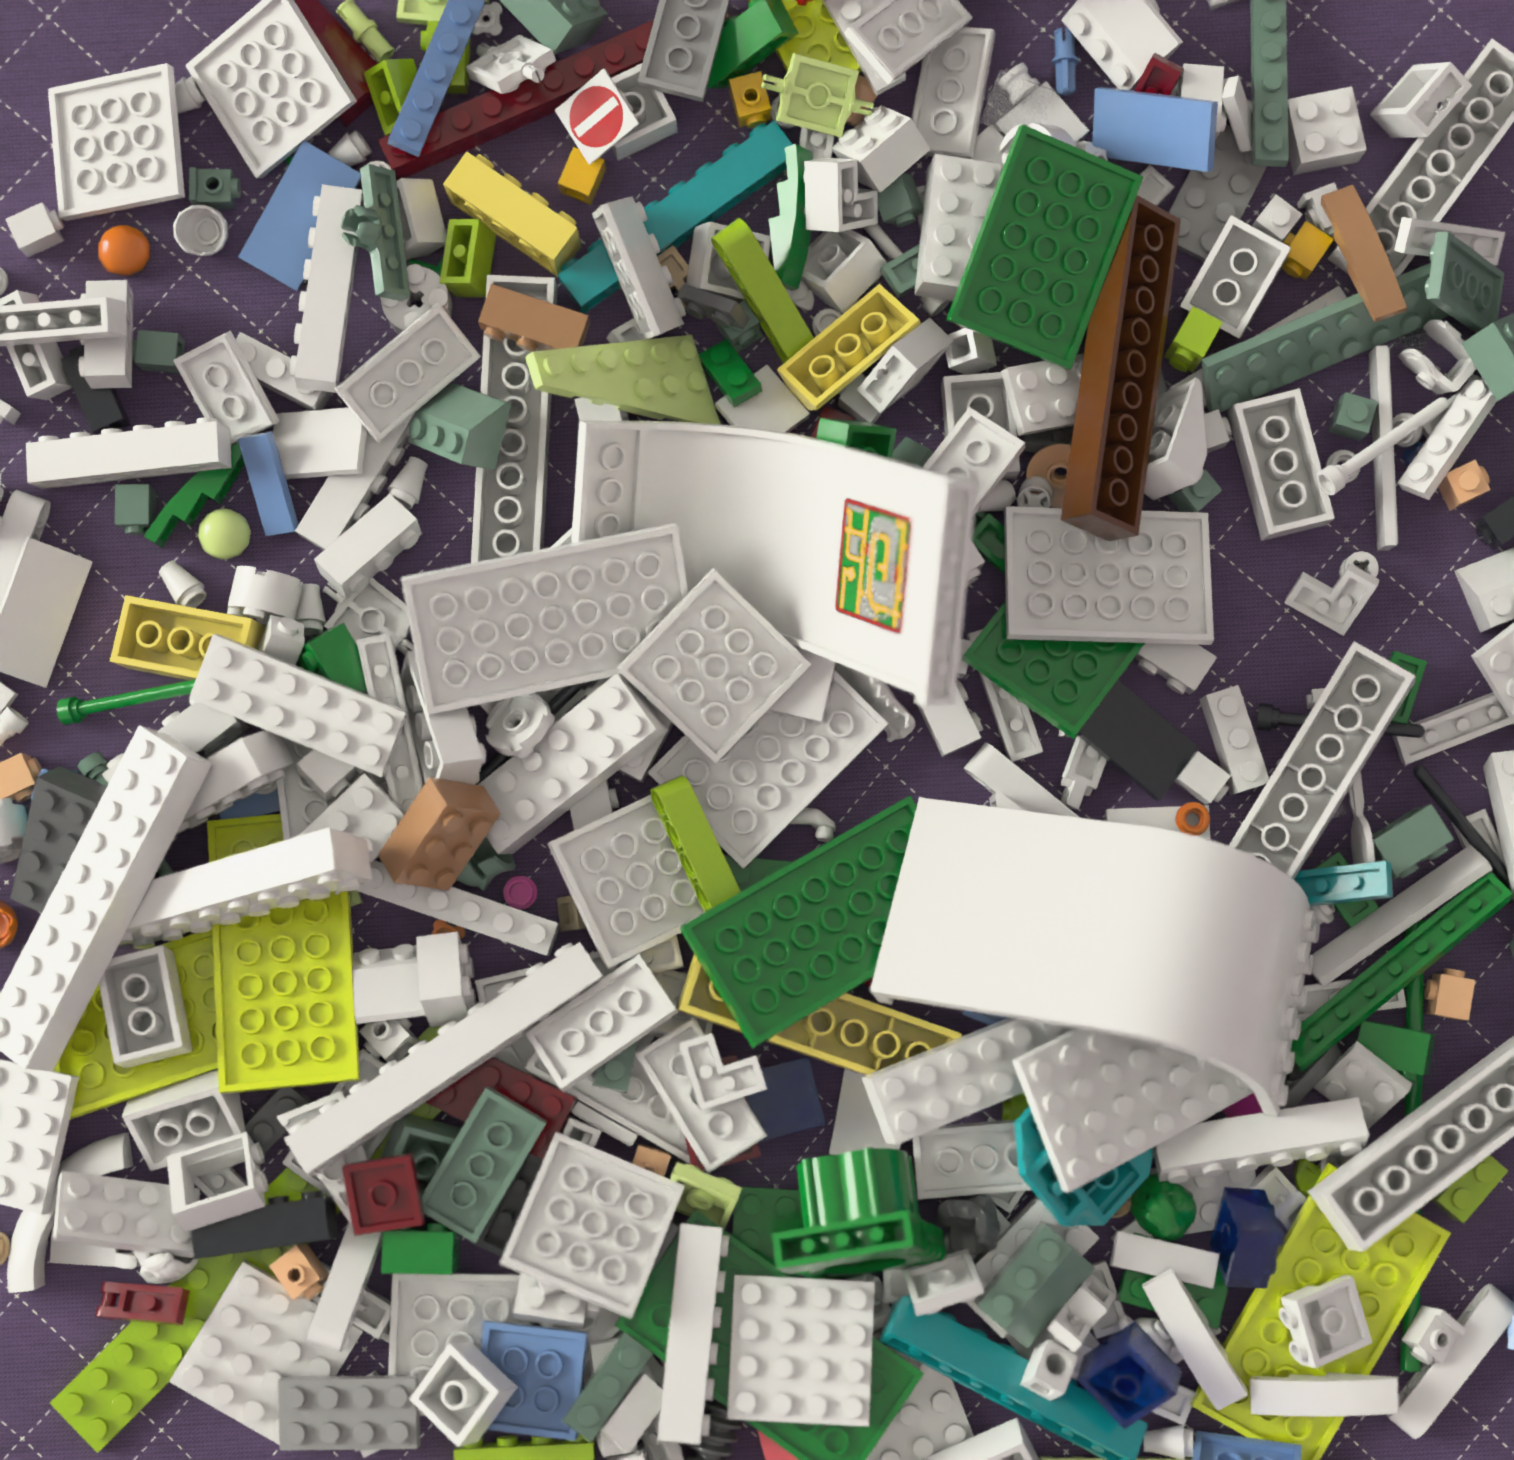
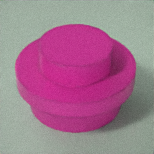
[503,876,538,910]

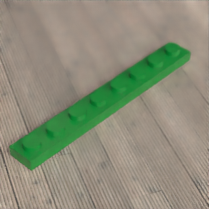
[1291,871,1513,1071]

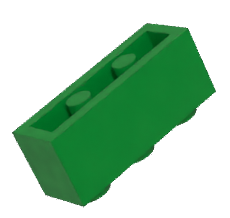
[707,0,799,89]

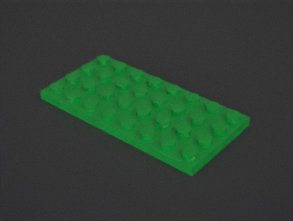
[680,796,917,1049]
[614,1209,924,1460]

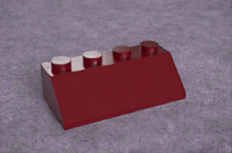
[294,0,377,127]

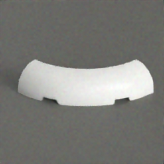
[7,1132,133,1293]

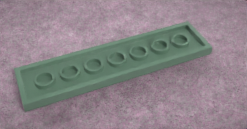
[1202,263,1449,412]

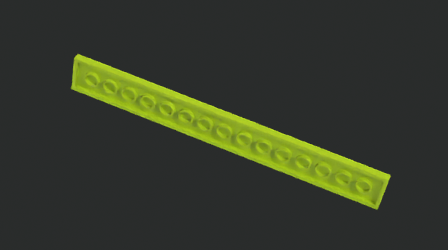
[50,1026,443,1453]

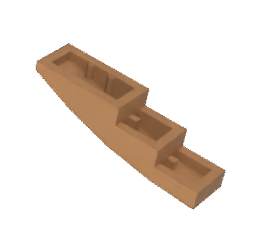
[1321,185,1407,322]

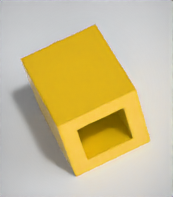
[558,147,606,205]

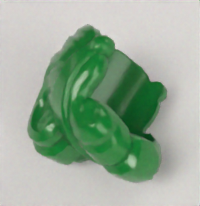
[1130,1173,1197,1241]

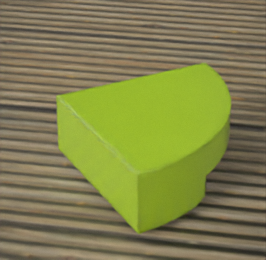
[1294,1158,1322,1198]

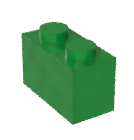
[1358,1020,1436,1081]

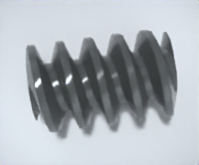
[685,1398,743,1460]

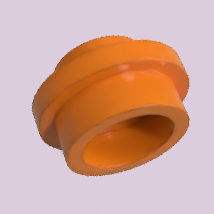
[1175,802,1210,836]

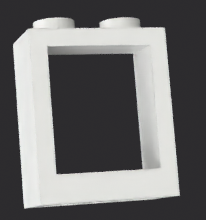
[1370,62,1472,138]
[857,318,954,413]
[167,1132,268,1232]

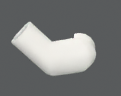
[790,808,836,842]

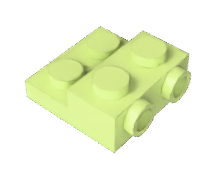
[670,1162,742,1229]

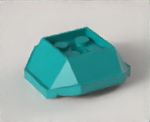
[1014,1106,1153,1227]

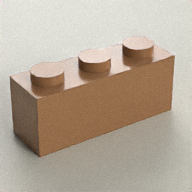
[478,284,591,352]

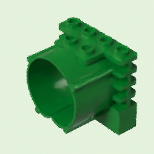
[772,1147,946,1280]

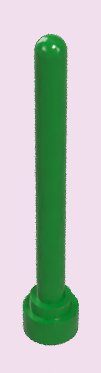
[57,679,196,725]

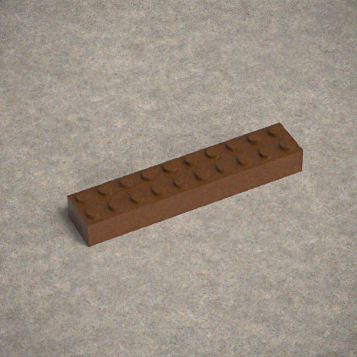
[1061,195,1181,541]

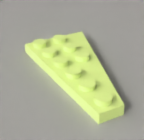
[525,335,721,425]

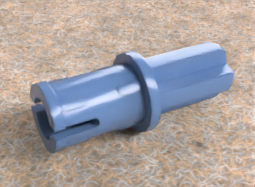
[1052,27,1079,96]

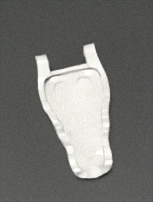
[835,662,915,742]

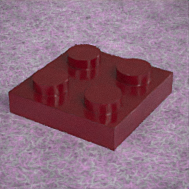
[342,1153,425,1236]

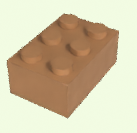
[378,777,501,890]

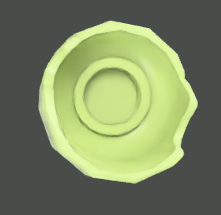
[198,508,251,559]

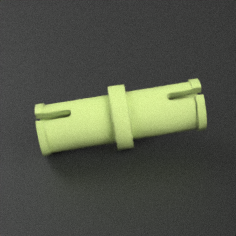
[336,0,395,63]

